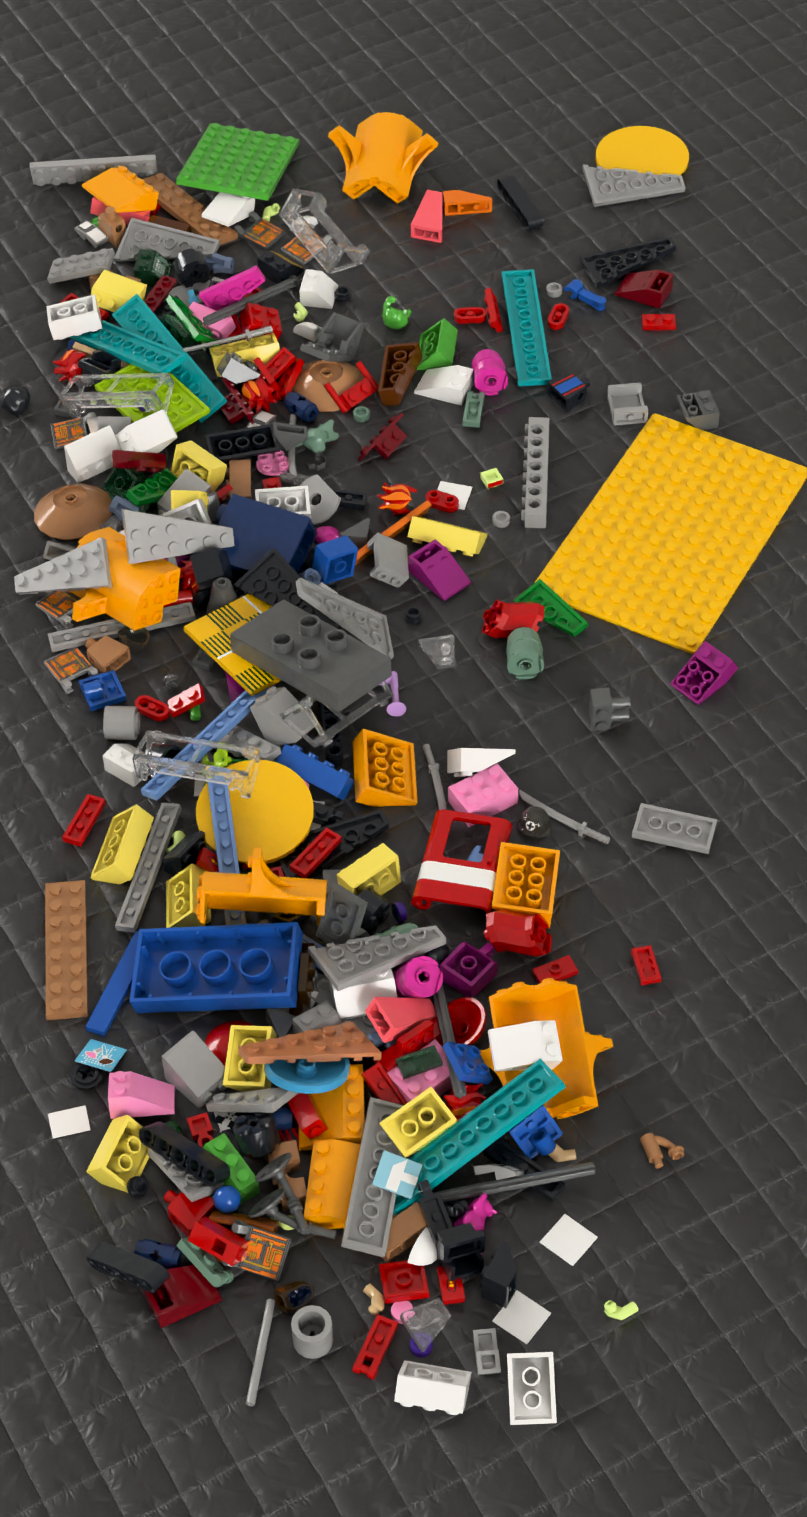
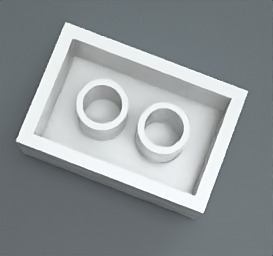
[46,294,102,340]

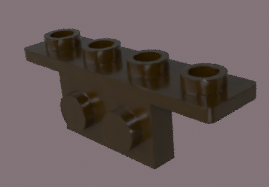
[289,943,316,1017]

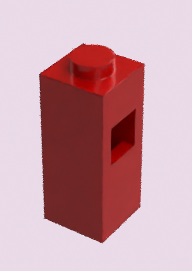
[288,1093,328,1141]
[188,1216,249,1266]

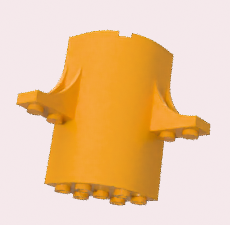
[328,112,438,204]
[70,527,181,631]
[196,847,327,926]
[480,978,613,1119]

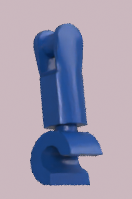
[564,279,606,311]

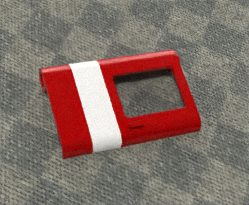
[411,809,512,913]

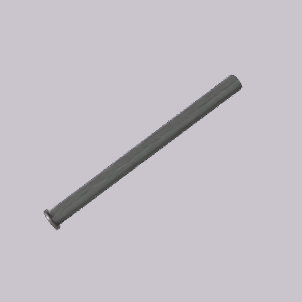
[203,275,299,326]
[433,984,467,1099]
[432,1162,595,1203]

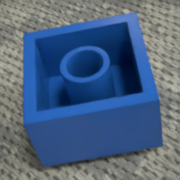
[312,535,358,585]

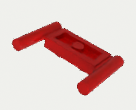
[324,361,379,414]

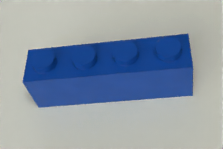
[276,744,355,801]

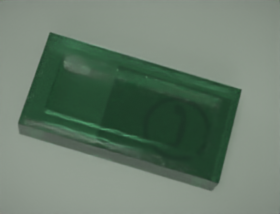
[395,1045,443,1080]

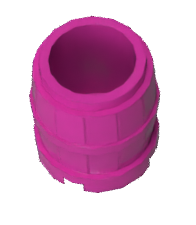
[472,349,508,396]
[393,956,443,998]

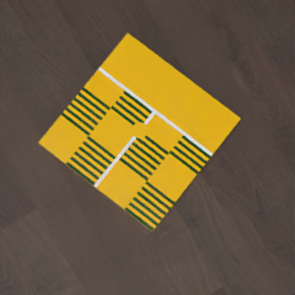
[184,594,282,696]

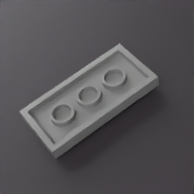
[47,248,115,284]
[632,803,717,854]

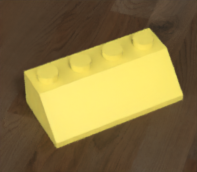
[209,333,280,377]
[407,516,488,557]
[90,804,154,885]

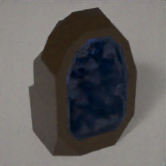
[274,1281,314,1313]

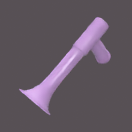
[378,671,406,716]

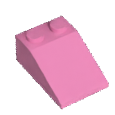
[108,1071,175,1119]

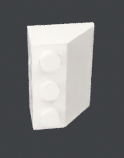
[64,425,121,483]
[255,486,311,518]
[329,968,397,1020]
[394,1360,472,1415]

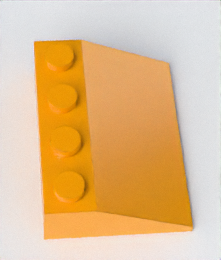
[82,166,159,213]
[352,729,418,807]
[492,842,560,929]
[299,1064,365,1150]
[304,1139,360,1229]

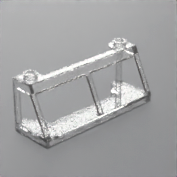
[279,189,370,274]
[59,372,174,418]
[280,681,394,748]
[132,730,261,799]

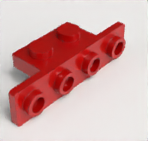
[374,1018,441,1072]

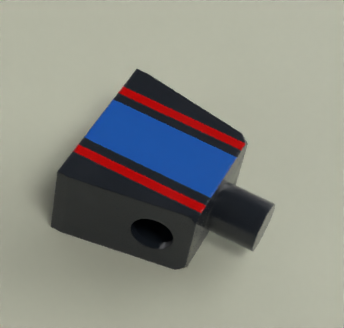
[547,374,590,412]

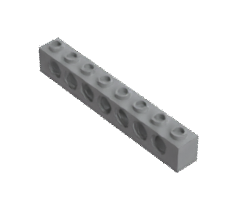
[521,417,549,528]

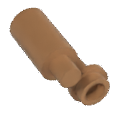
[640,1133,684,1168]

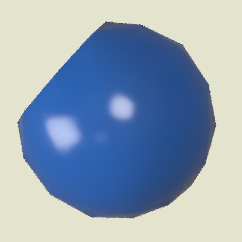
[213,1185,241,1213]

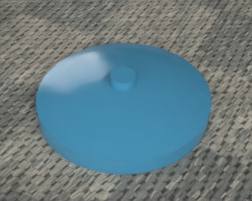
[264,1057,350,1094]

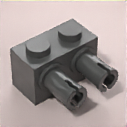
[589,688,630,731]

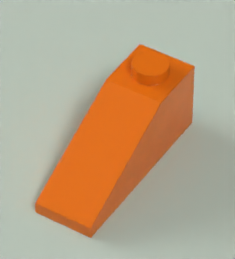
[443,190,492,216]

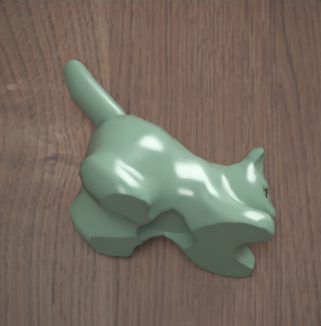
[295,419,339,453]

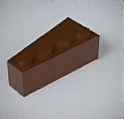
[378,342,422,406]

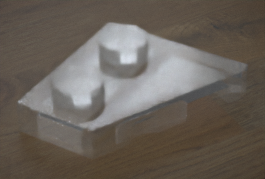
[419,635,456,670]
[400,1298,451,1352]

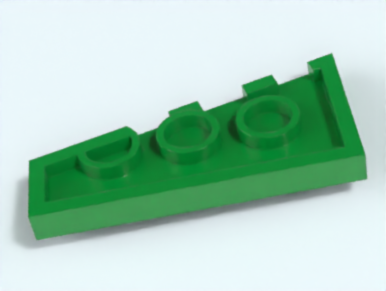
[166,295,221,347]
[126,468,178,506]
[513,579,588,637]

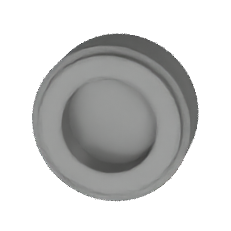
[546,282,562,298]
[492,511,510,528]

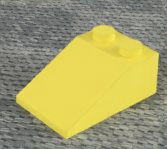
[379,1087,457,1158]

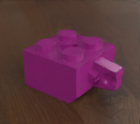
[440,942,498,998]

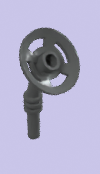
[255,1153,310,1235]
[248,1188,337,1239]

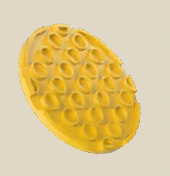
[596,126,689,175]
[196,760,314,865]

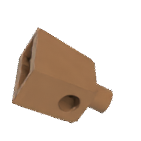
[98,206,126,248]
[85,636,131,674]

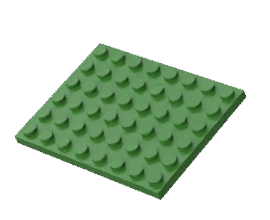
[176,123,299,201]

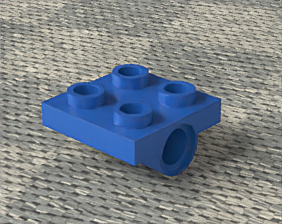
[79,670,127,712]
[442,1041,493,1085]
[508,1105,563,1159]

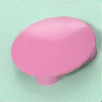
[256,451,289,476]

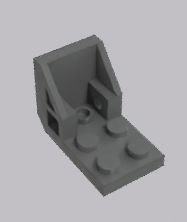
[300,312,365,362]
[316,883,371,945]

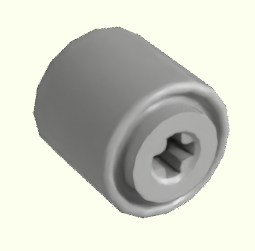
[103,706,140,740]
[291,1305,333,1359]

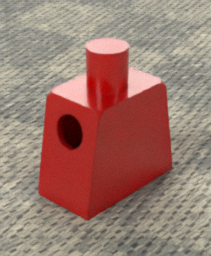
[163,1190,218,1237]

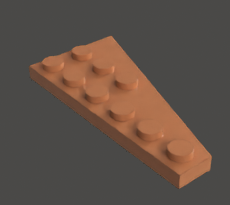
[238,1021,381,1064]

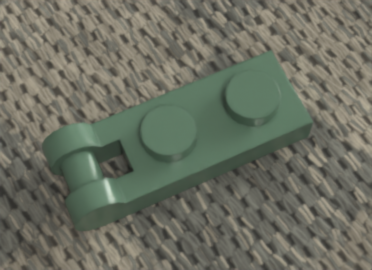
[463,391,485,428]
[176,1237,234,1287]

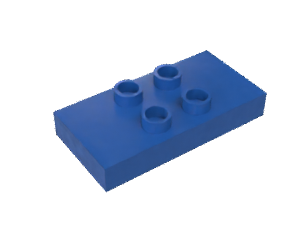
[129,922,303,1013]

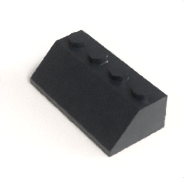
[205,423,280,461]

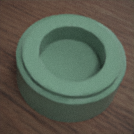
[353,406,370,422]

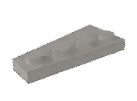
[210,726,282,761]
[206,1087,298,1113]
[148,1148,224,1202]

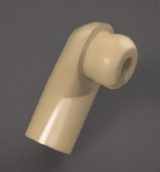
[549,1144,576,1162]
[363,1283,385,1316]

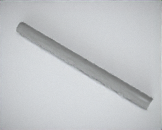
[246,1299,275,1406]

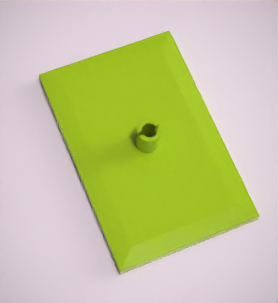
[94,364,210,433]

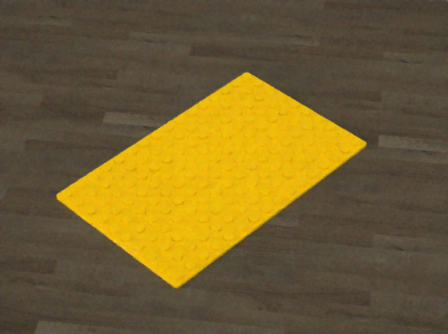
[535,413,807,654]

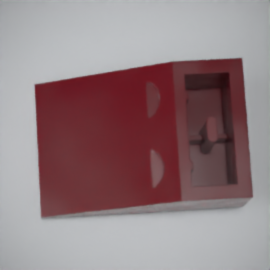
[615,269,674,309]
[142,1265,222,1328]

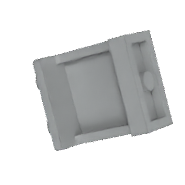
[607,383,648,426]
[367,533,409,588]

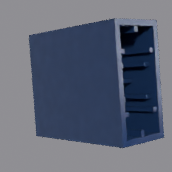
[216,494,318,579]

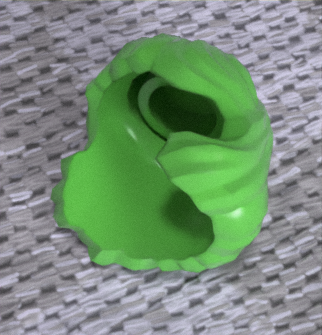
[382,296,411,329]

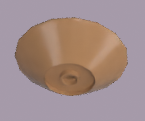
[292,359,364,412]
[34,483,113,540]

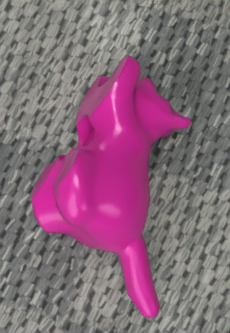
[453,1192,497,1255]

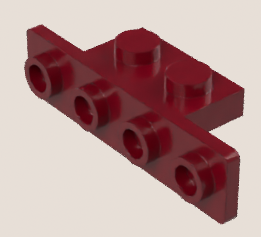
[144,275,177,313]
[220,377,255,425]
[358,412,407,461]
[112,450,166,473]

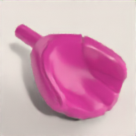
[315,526,340,544]

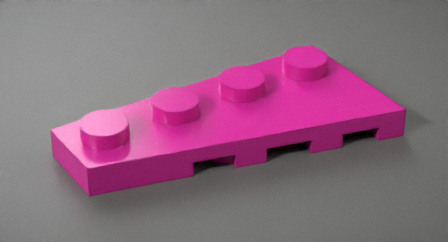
[199,265,265,311]

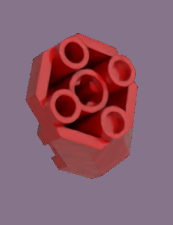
[482,599,545,638]
[484,909,552,957]

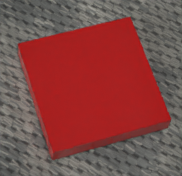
[379,1260,430,1304]

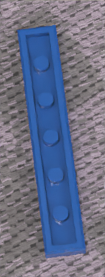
[85,931,139,1036]

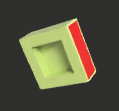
[480,468,503,489]

